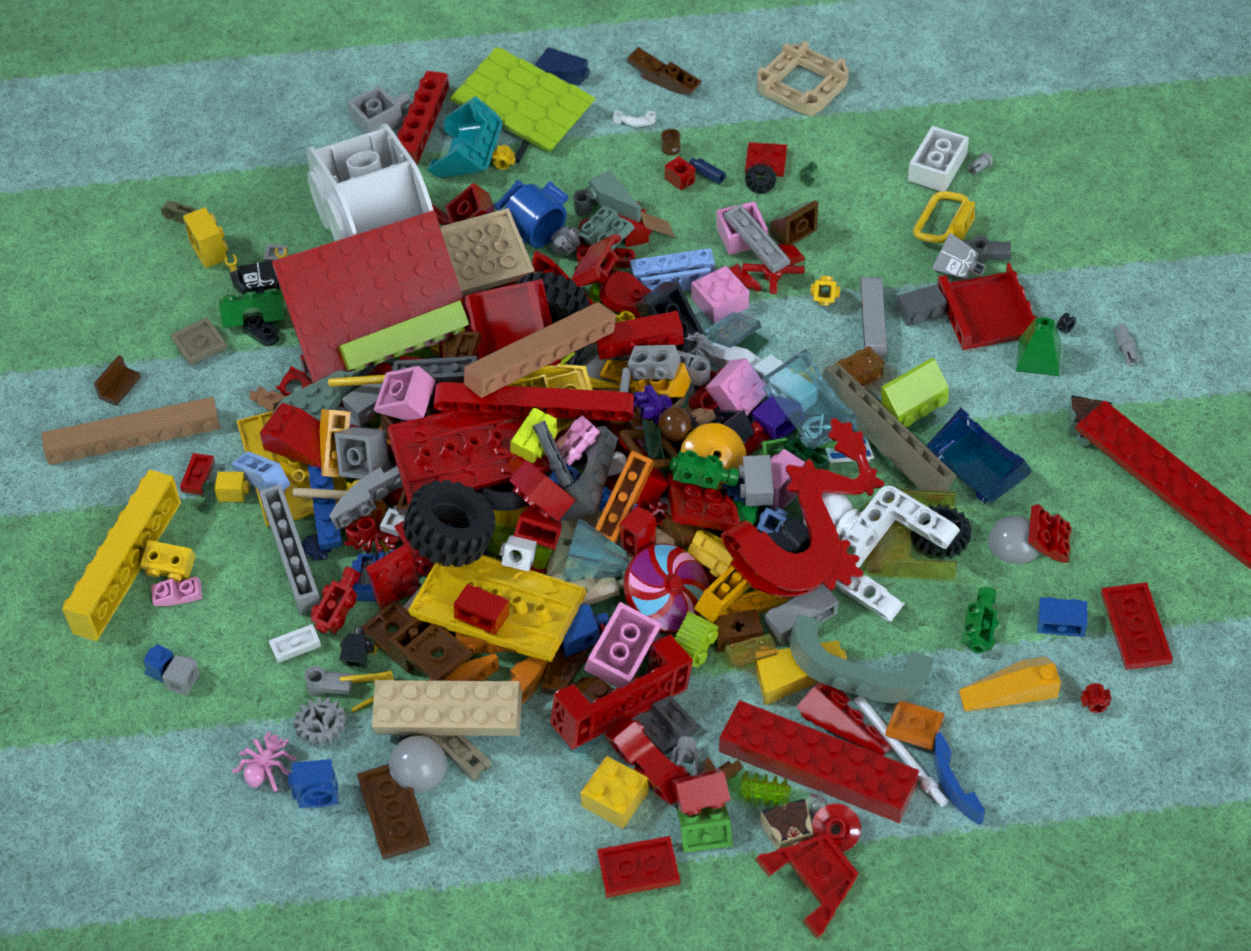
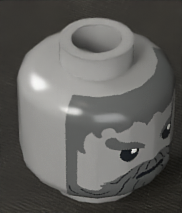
[550,226,581,256]

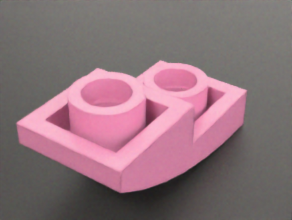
[151,576,203,606]

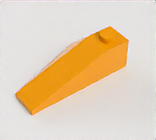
[600,360,691,397]
[959,656,1061,712]

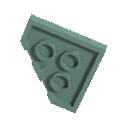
[273,371,356,421]

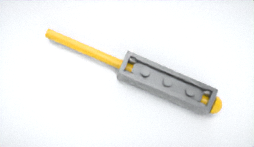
[328,356,479,391]

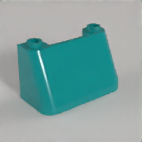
[427,96,502,178]

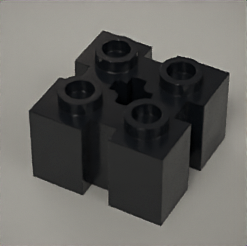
[767,517,810,554]

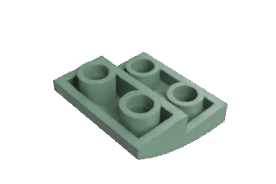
[578,205,635,250]

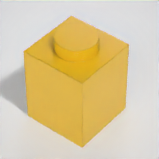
[215,472,250,502]

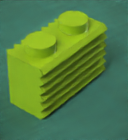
[674,612,719,669]

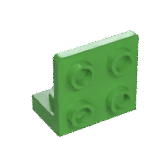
[675,802,733,853]

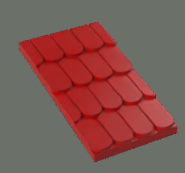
[387,412,551,504]

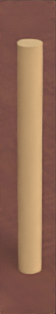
[293,488,383,502]

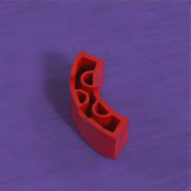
[604,717,690,805]

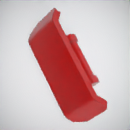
[572,234,622,287]

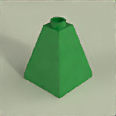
[1016,317,1062,376]

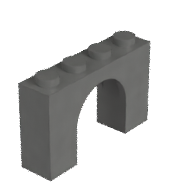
[561,426,618,521]

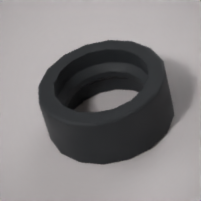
[482,482,526,511]

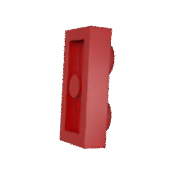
[180,453,215,495]

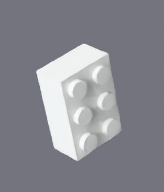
[908,126,969,191]

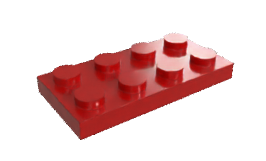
[1101,582,1173,670]

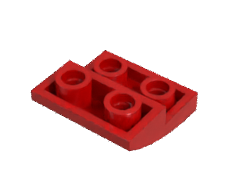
[1028,504,1072,563]

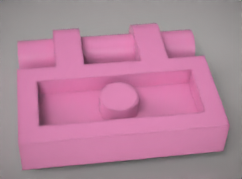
[556,415,600,466]

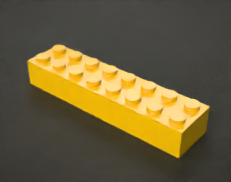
[62,469,181,641]

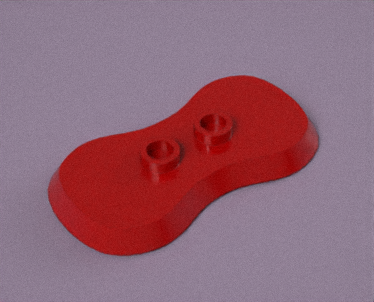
[599,271,652,318]

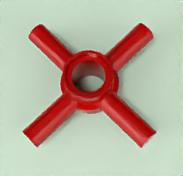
[742,263,804,295]

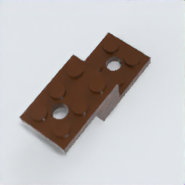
[362,600,472,681]

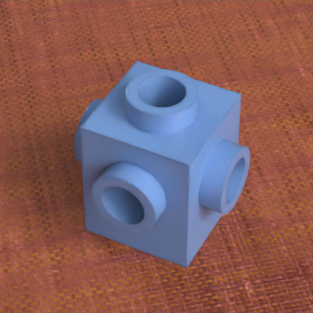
[757,506,792,533]

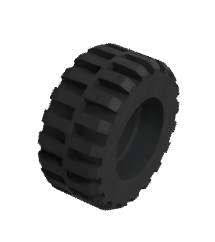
[516,271,590,324]
[403,480,496,567]

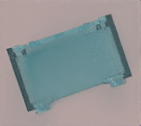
[762,349,858,449]

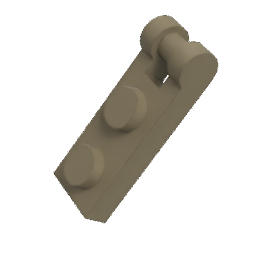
[429,735,492,781]

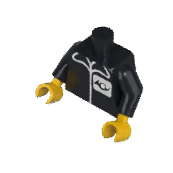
[225,247,288,296]

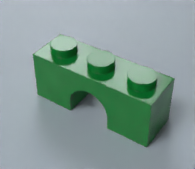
[219,289,286,328]

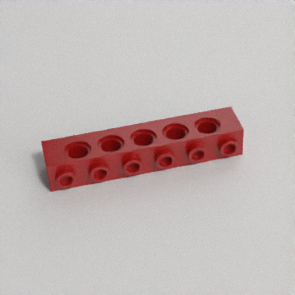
[397,70,450,166]

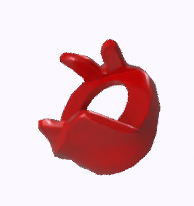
[276,366,312,396]

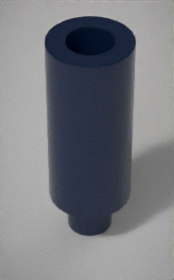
[689,158,726,185]

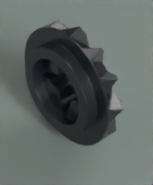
[745,163,777,194]

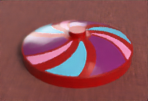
[624,544,710,635]

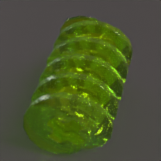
[739,771,792,807]

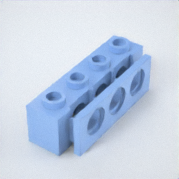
[630,248,715,291]

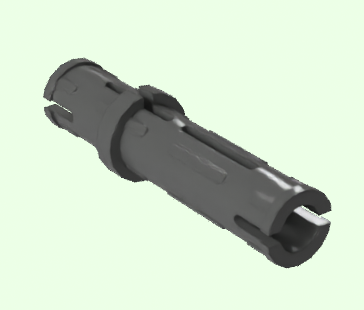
[532,420,574,488]

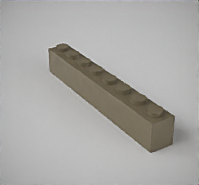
[815,364,957,500]

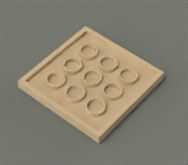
[440,208,535,295]

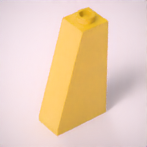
[755,640,847,705]

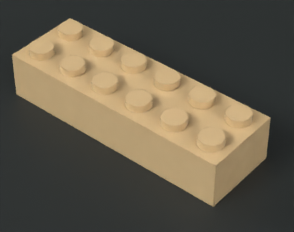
[372,680,522,736]

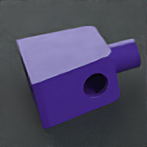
[751,396,804,440]

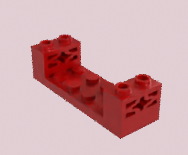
[550,634,693,750]

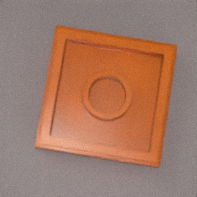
[885,701,945,750]

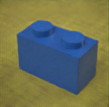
[1037,597,1087,637]

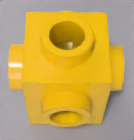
[810,276,841,306]

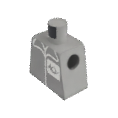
[932,233,986,279]

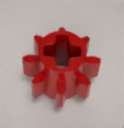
[644,498,670,526]
[1081,683,1112,713]

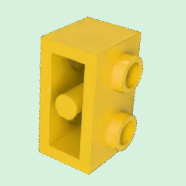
[140,540,196,582]

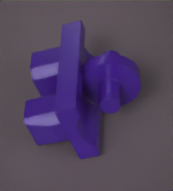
[634,385,672,425]

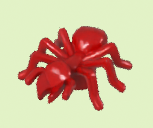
[344,509,399,554]

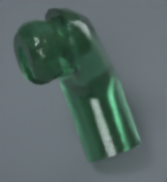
[799,162,817,187]
[198,481,218,515]

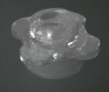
[807,790,828,815]

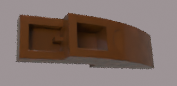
[627,47,702,94]

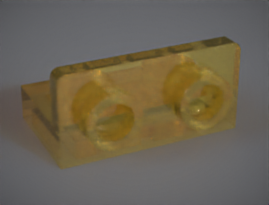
[725,633,777,669]

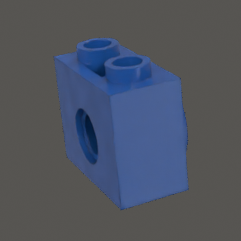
[288,759,338,808]

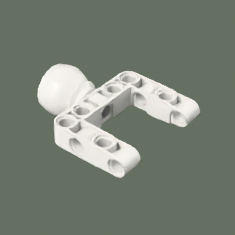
[803,486,960,622]

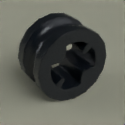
[1056,312,1077,334]

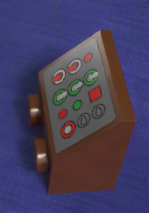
[770,200,819,245]

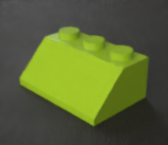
[881,357,949,427]

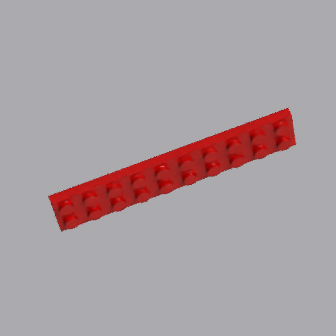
[1075,400,1251,569]

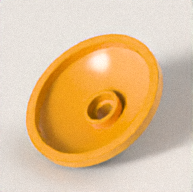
[680,423,746,490]

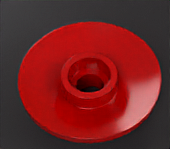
[811,803,861,853]

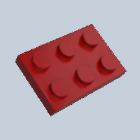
[366,544,420,610]
[597,836,680,898]

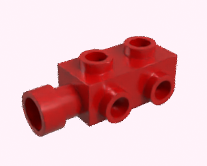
[311,566,362,635]

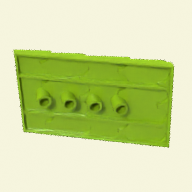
[450,47,596,153]

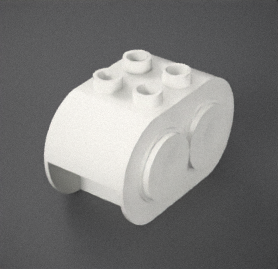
[307,123,433,241]

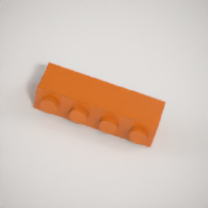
[593,451,654,546]

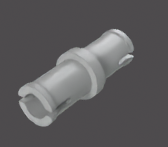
[1113,324,1140,365]

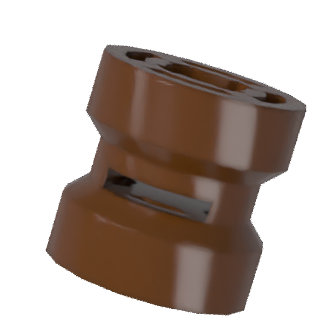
[661,128,681,156]

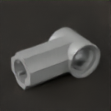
[304,666,353,696]

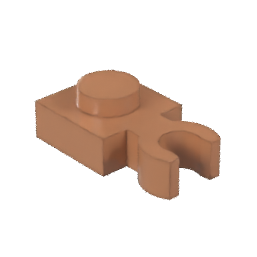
[249,387,286,411]

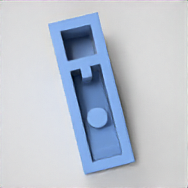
[231,451,291,492]

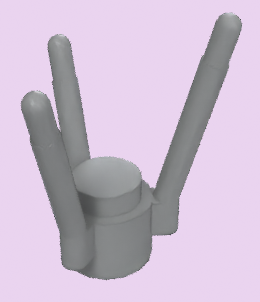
[669,736,699,775]

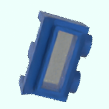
[352,550,385,602]

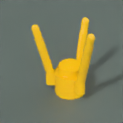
[339,671,394,712]

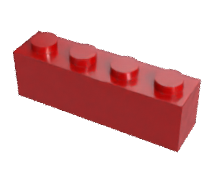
[595,311,684,360]

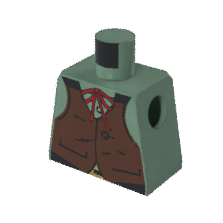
[1068,395,1113,446]

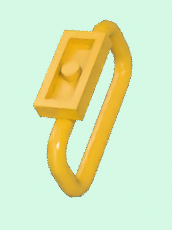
[913,191,975,244]

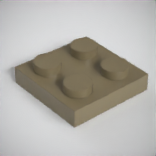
[170,317,227,366]

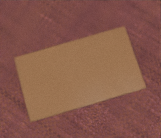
[641,212,675,237]

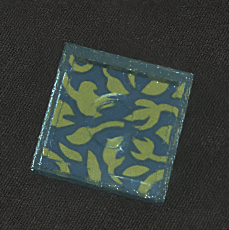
[703,312,761,348]

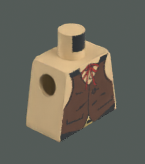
[760,798,813,850]

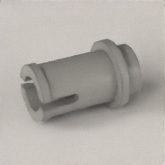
[968,152,993,175]

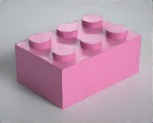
[584,602,662,688]

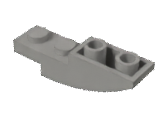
[329,466,403,530]

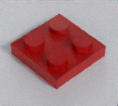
[745,142,787,177]

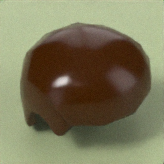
[658,406,692,443]

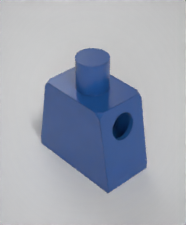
[561,604,609,657]

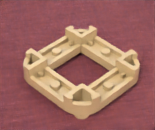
[757,41,849,116]

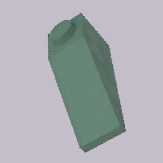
[588,170,641,222]

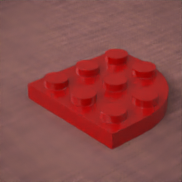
[666,473,740,532]

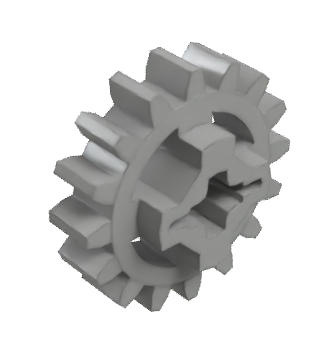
[294,697,347,747]

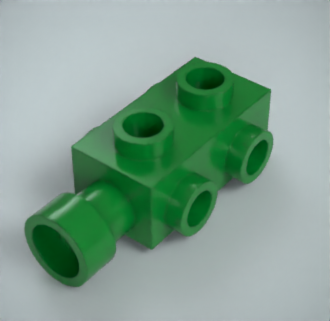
[670,450,739,489]
[961,587,999,654]

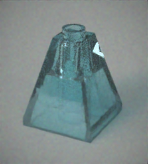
[561,518,629,581]

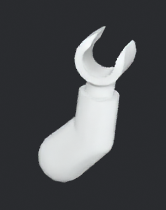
[613,110,656,128]

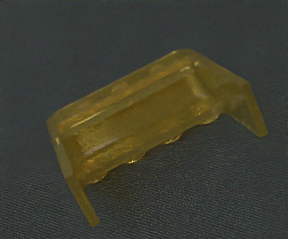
[863,489,957,580]

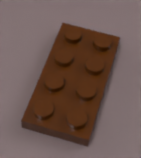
[357,764,430,860]

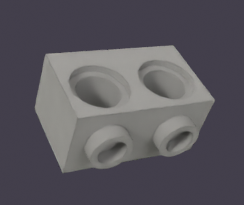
[627,345,681,380]

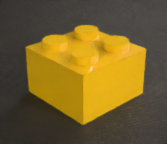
[183,207,228,269]
[580,756,649,829]

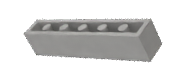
[259,484,320,614]

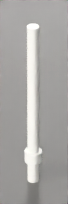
[855,696,948,807]

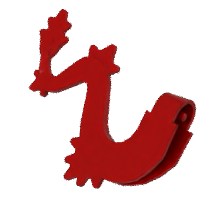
[721,418,885,597]

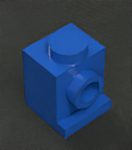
[143,644,174,683]

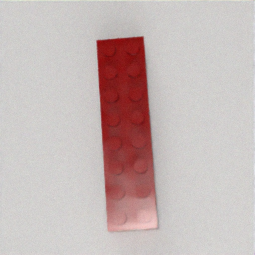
[719,700,920,824]

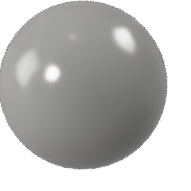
[988,515,1040,564]
[389,736,447,793]

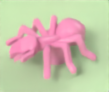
[232,731,297,791]

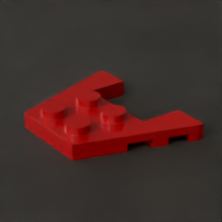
[754,834,859,939]

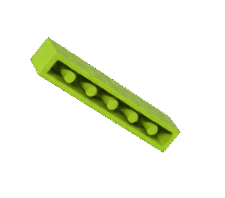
[338,301,469,373]

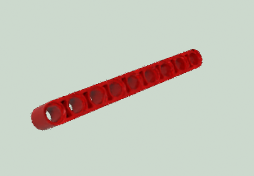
[434,382,634,421]

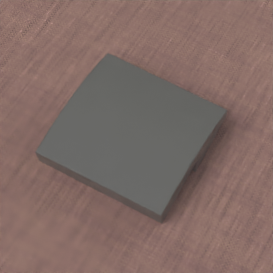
[632,696,700,755]

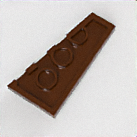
[541,615,600,694]

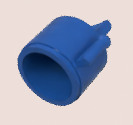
[493,180,569,248]

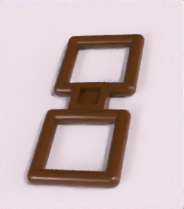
[592,387,678,468]

